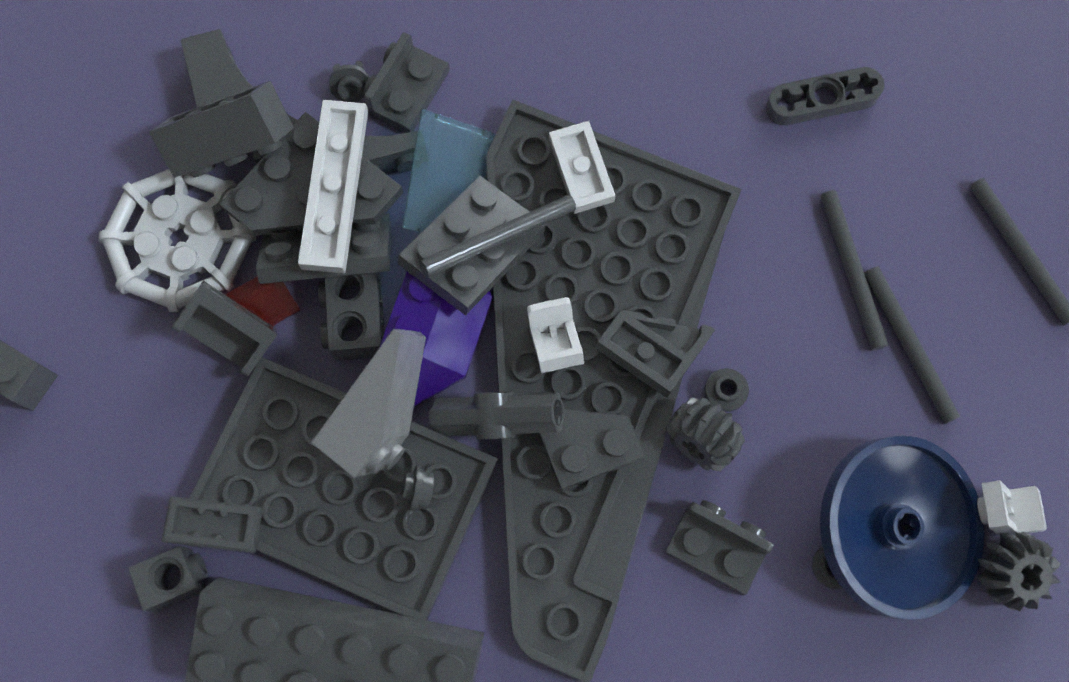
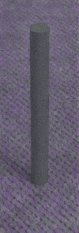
[969,178,1069,326]
[820,190,889,351]
[419,195,576,277]
[864,266,960,424]

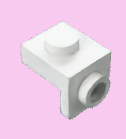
[527,297,584,373]
[977,480,1047,536]

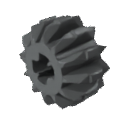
[666,397,745,472]
[977,531,1061,611]

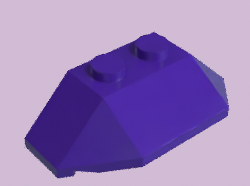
[380,271,493,408]

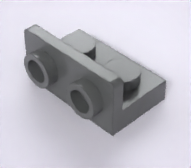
[363,32,450,133]
[664,500,774,596]

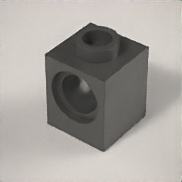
[128,546,208,612]

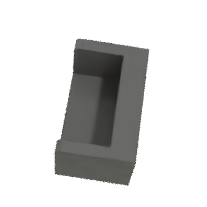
[172,280,278,377]

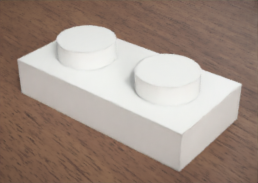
[549,121,615,214]

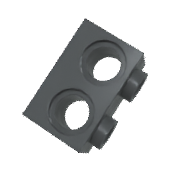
[318,272,385,361]

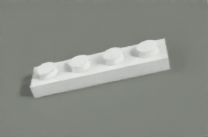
[298,100,368,273]

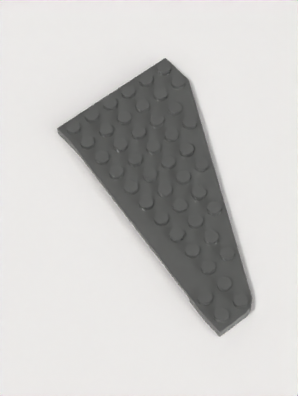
[486,99,742,682]

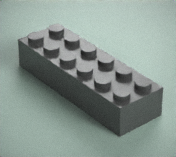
[185,577,485,682]

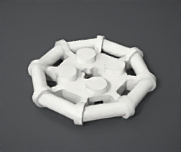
[98,169,257,312]

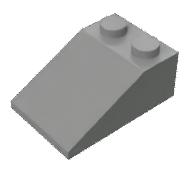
[311,329,426,478]

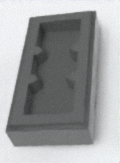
[161,496,263,554]

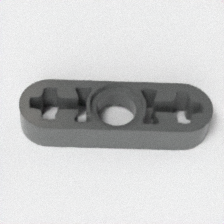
[766,67,885,125]

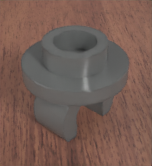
[329,61,369,102]

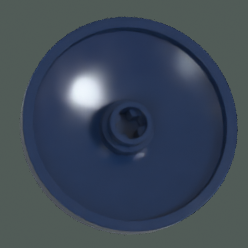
[820,436,985,620]

